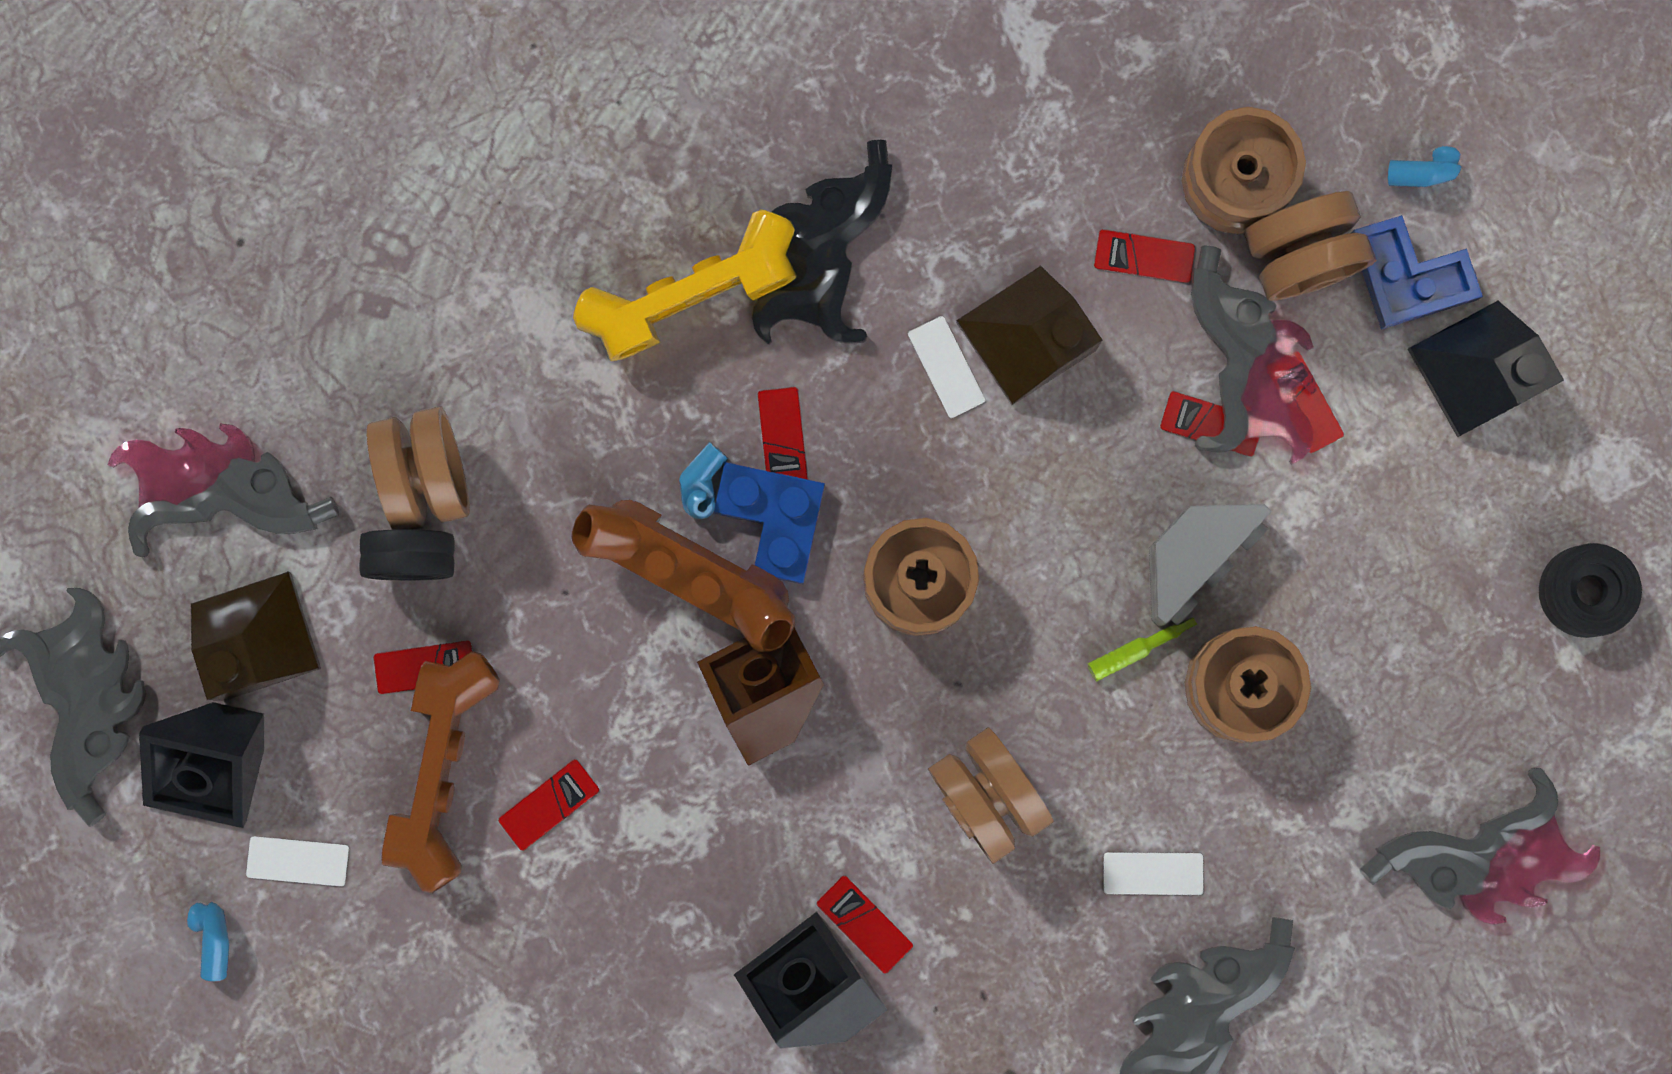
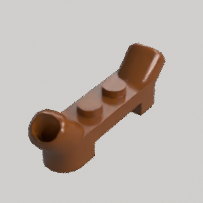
[572,500,795,652]
[382,651,500,893]

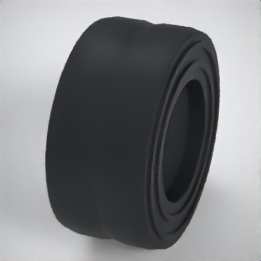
[359,529,455,581]
[1539,543,1642,638]

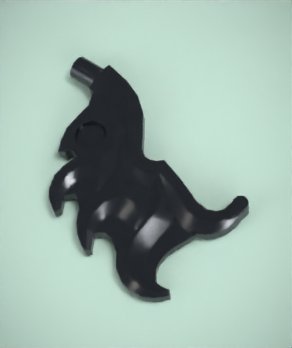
[752,140,892,345]

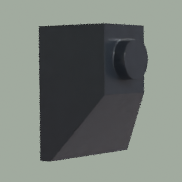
[1408,300,1564,437]
[139,702,264,828]
[734,912,888,1049]

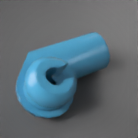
[1388,146,1462,187]
[679,442,729,519]
[187,902,229,981]

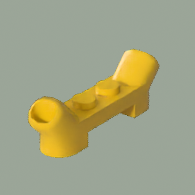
[573,209,796,361]

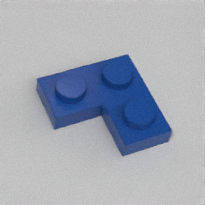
[1351,215,1483,329]
[714,462,825,585]

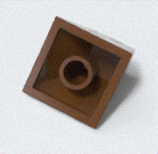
[697,627,824,766]

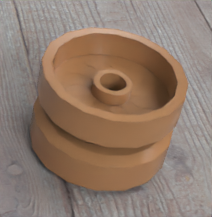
[1181,107,1306,235]
[1244,191,1377,301]
[366,406,470,530]
[863,518,979,636]
[1184,626,1311,743]
[928,727,1054,864]

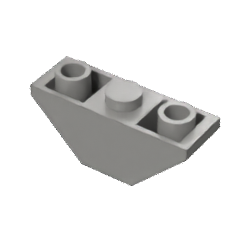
[1149,504,1272,627]

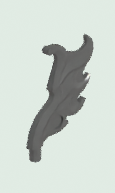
[0,588,146,827]
[1120,917,1295,1074]

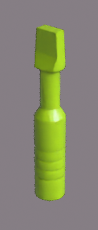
[1087,618,1197,682]

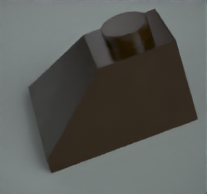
[956,266,1103,405]
[191,571,321,701]

